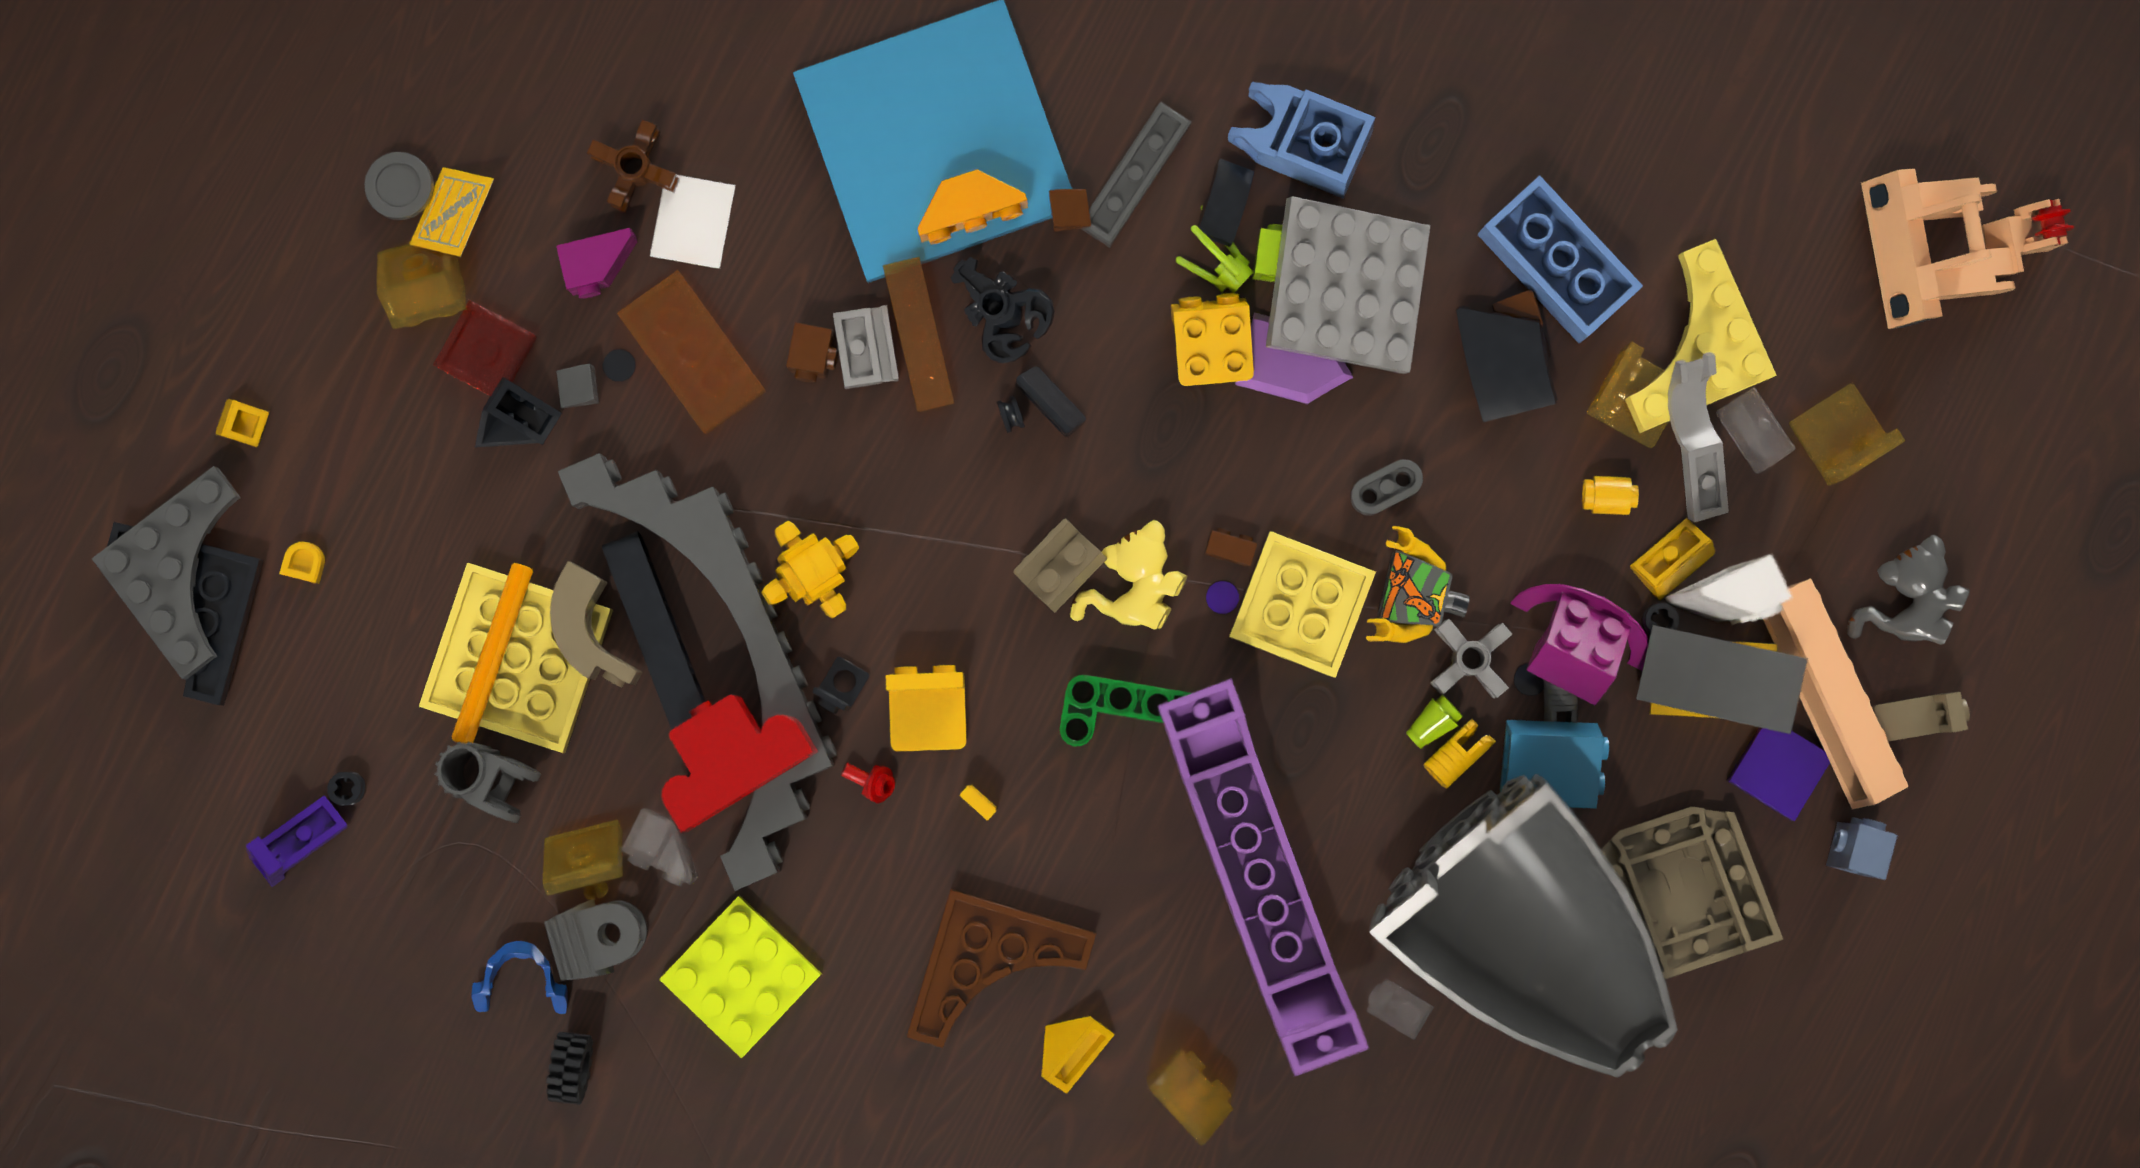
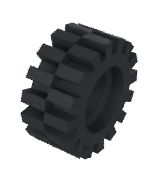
[546,1032,593,1105]

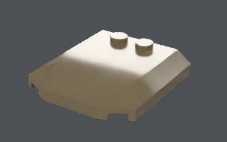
[1601,807,1783,979]

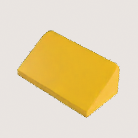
[1630,518,1715,600]

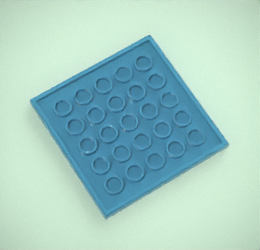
[793,0,1072,283]

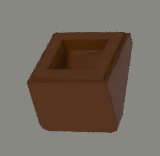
[1049,189,1091,232]
[1492,290,1543,325]

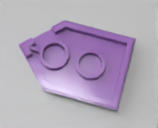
[1235,313,1353,404]

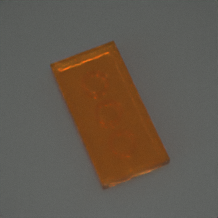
[617,270,766,435]

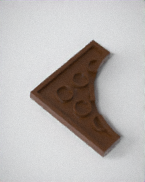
[907,889,1096,1048]

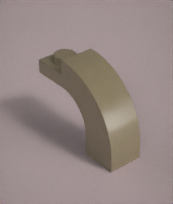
[550,561,643,687]

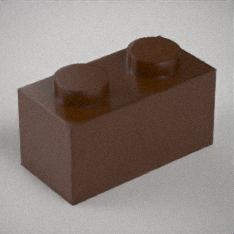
[1204,528,1257,567]

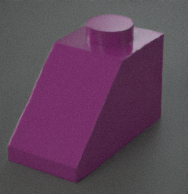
[556,228,637,299]

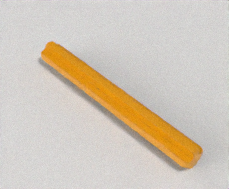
[452,563,533,743]

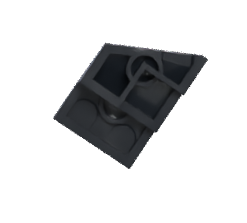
[1456,306,1558,422]

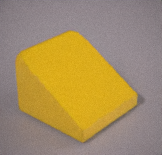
[216,399,269,447]

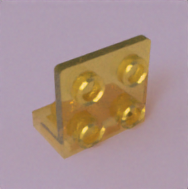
[1586,341,1668,448]
[1789,384,1905,486]

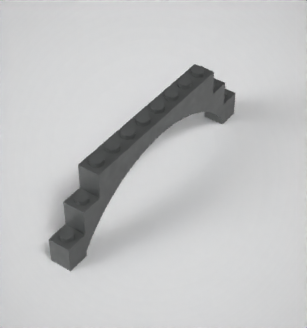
[558,453,837,891]

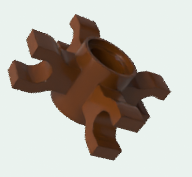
[587,119,680,213]

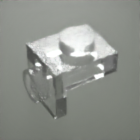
[1367,979,1434,1040]

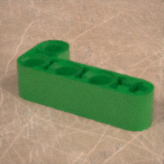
[1060,675,1192,747]

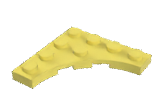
[1625,239,1777,433]

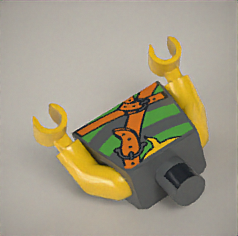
[1366,526,1470,643]

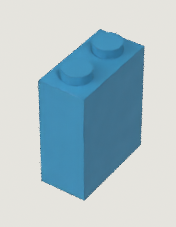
[1500,720,1609,809]

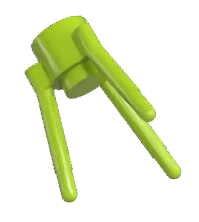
[1176,205,1254,293]

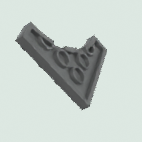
[92,466,241,679]

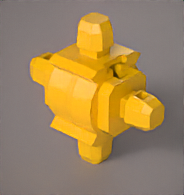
[762,521,859,619]

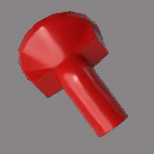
[841,762,895,804]

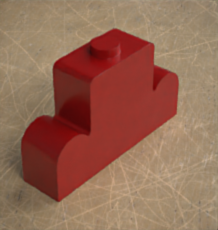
[662,695,818,833]

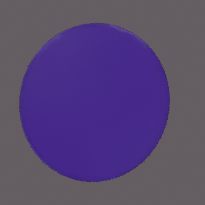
[1206,581,1239,614]

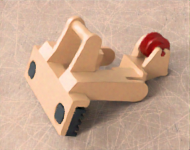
[1861,169,2074,329]

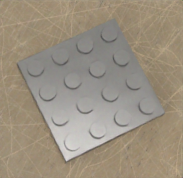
[1266,196,1430,374]

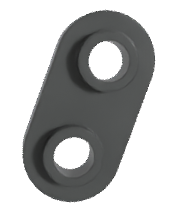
[1350,460,1423,515]

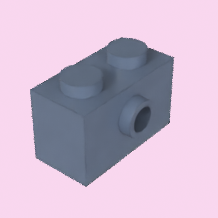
[1826,817,1897,880]

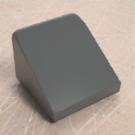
[557,363,599,408]

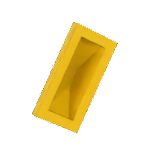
[1042,1016,1115,1094]

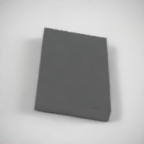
[1636,625,1808,734]

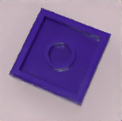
[1727,727,1830,821]

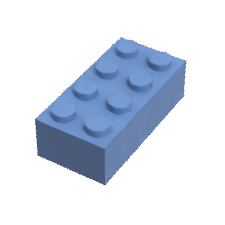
[1477,175,1643,344]

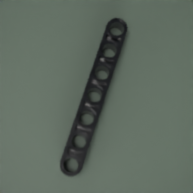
[602,531,706,775]

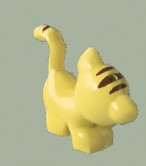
[1070,520,1188,630]

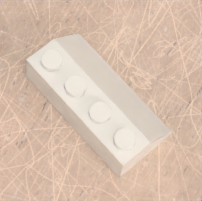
[1664,555,1792,625]

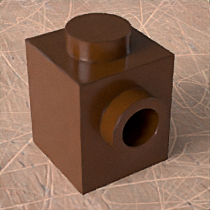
[786,322,838,383]

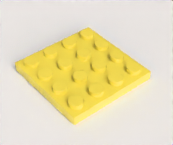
[419,563,613,753]

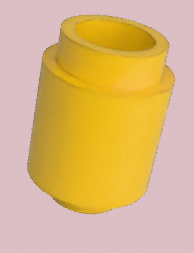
[1582,476,1639,515]

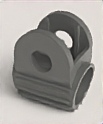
[434,742,542,823]
[544,899,648,981]

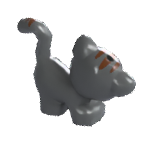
[1847,535,1970,645]

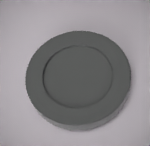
[365,152,434,220]

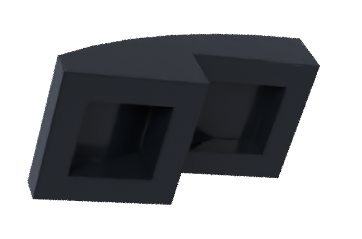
[1197,159,1255,247]

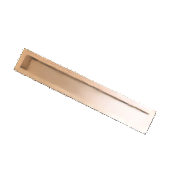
[1763,578,1909,810]

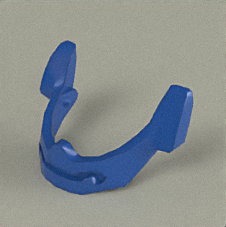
[471,941,568,1014]

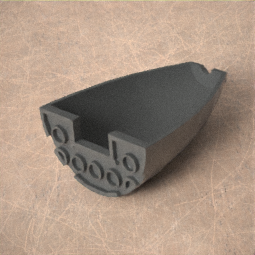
[1369,774,1678,1078]

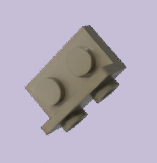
[1014,519,1107,613]

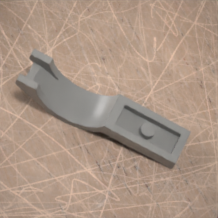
[1668,352,1729,522]

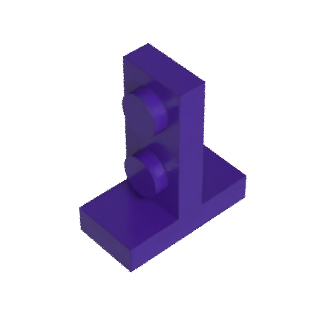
[245,795,348,887]

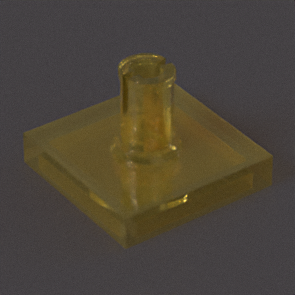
[542,820,622,900]

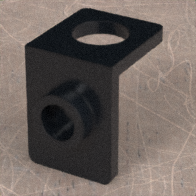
[812,657,869,714]

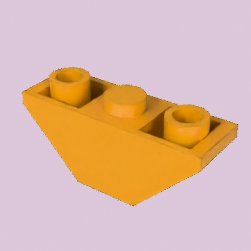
[917,169,1028,245]

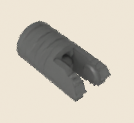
[1543,679,1578,723]

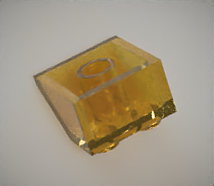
[377,243,466,329]
[1146,1047,1233,1146]

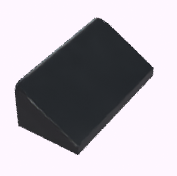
[1016,366,1086,438]

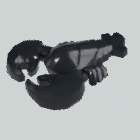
[950,256,1055,363]

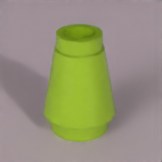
[1406,694,1463,749]

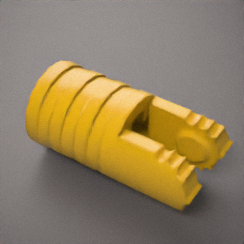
[1423,719,1496,789]

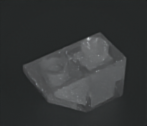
[621,808,698,887]

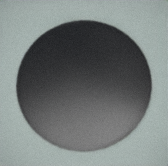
[603,349,636,382]
[1514,663,1544,696]

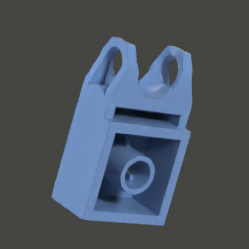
[1228,82,1375,198]

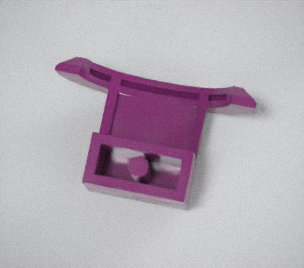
[1510,584,1649,705]

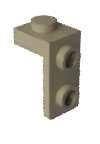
[1872,692,1970,742]

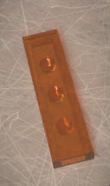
[883,257,954,412]

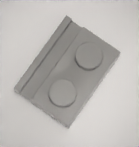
[833,305,899,389]

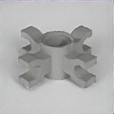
[1430,619,1512,698]

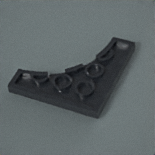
[107,522,264,706]

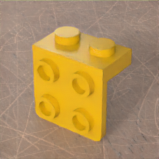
[1171,293,1254,386]
[886,665,967,751]

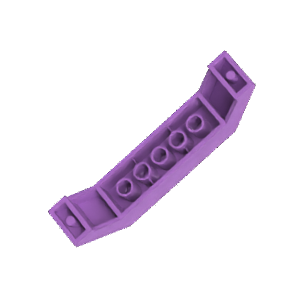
[1158,679,1369,1076]

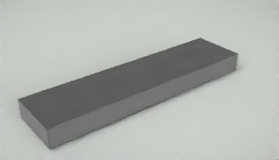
[1080,102,1191,248]

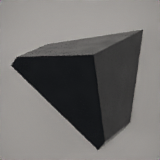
[474,377,562,448]

